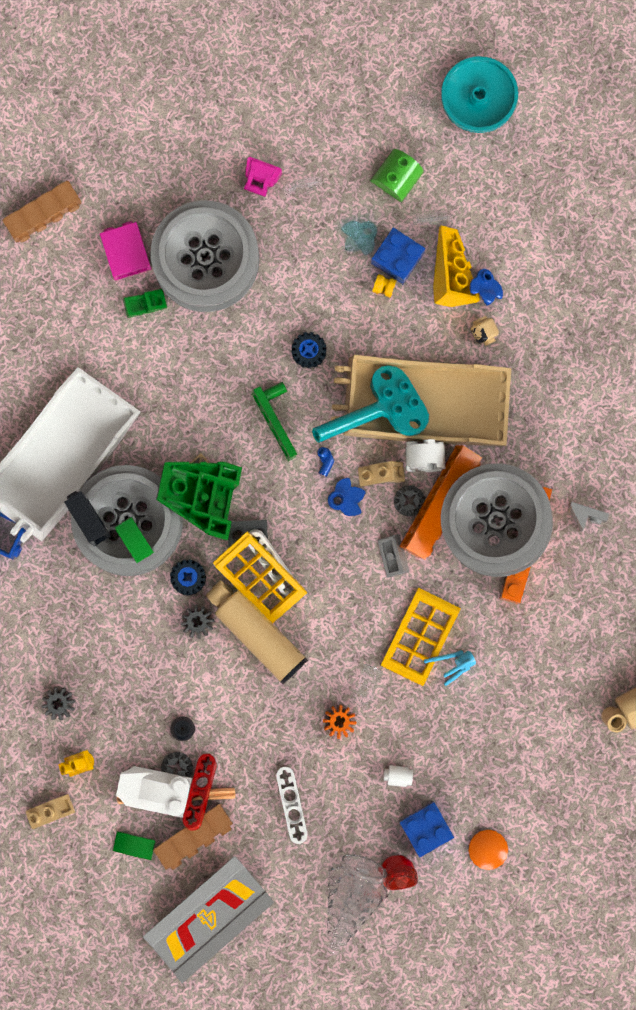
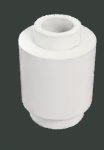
[384,765,413,787]

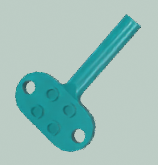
[312,365,429,443]

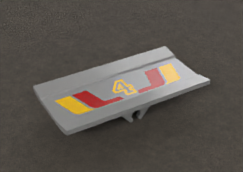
[143,856,274,983]

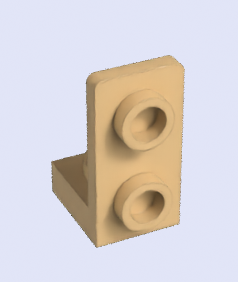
[358,461,405,487]
[26,794,75,829]

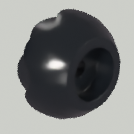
[170,716,195,741]

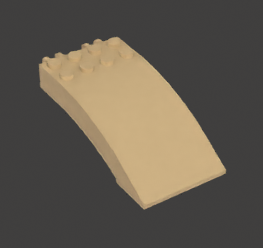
[331,355,511,446]

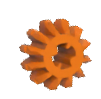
[323,705,357,739]

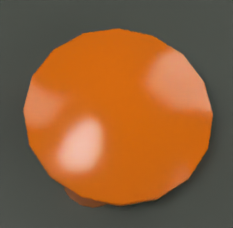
[468,830,508,870]

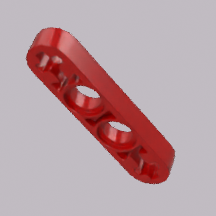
[182,754,217,831]

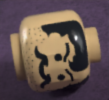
[470,316,499,346]

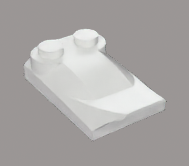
[116,766,192,818]

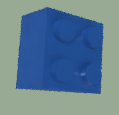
[371,227,426,285]
[399,801,455,858]

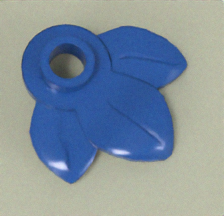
[470,269,503,306]
[328,478,366,516]

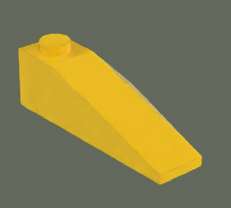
[433,225,480,307]

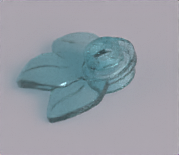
[341,221,377,255]

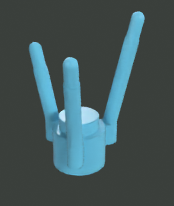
[424,650,476,686]

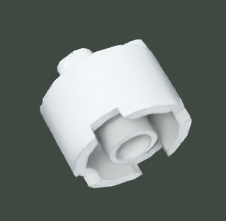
[405,439,446,473]

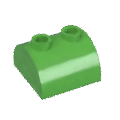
[370,149,424,203]

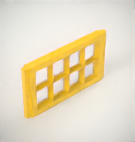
[213,531,307,623]
[380,588,461,686]

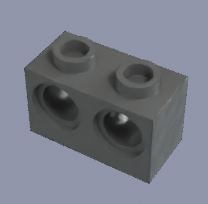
[228,520,268,550]

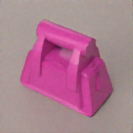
[244,157,282,197]

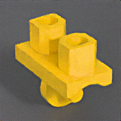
[58,750,94,777]

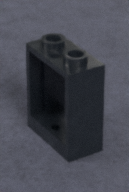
[64,491,111,547]

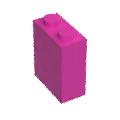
[100,221,152,281]

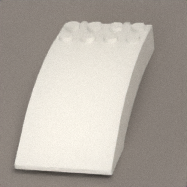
[0,367,140,543]

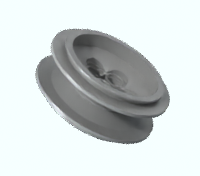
[151,200,259,312]
[441,463,553,577]
[71,465,183,576]

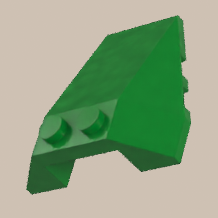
[156,462,242,540]

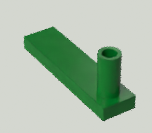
[251,382,297,462]

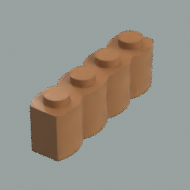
[2,181,82,243]
[153,804,233,870]

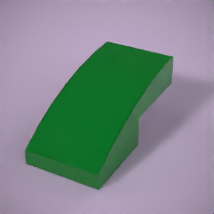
[123,289,167,318]
[114,517,154,563]
[113,831,156,860]

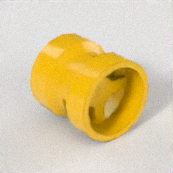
[372,274,397,298]

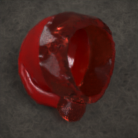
[380,854,418,890]

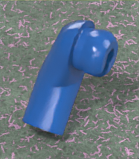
[317,447,334,477]

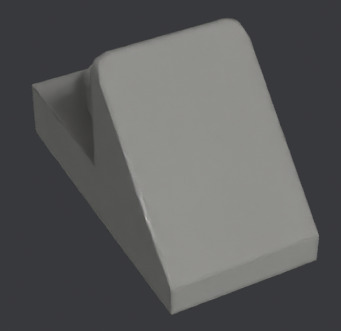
[568,502,609,532]

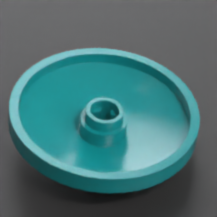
[441,56,518,133]

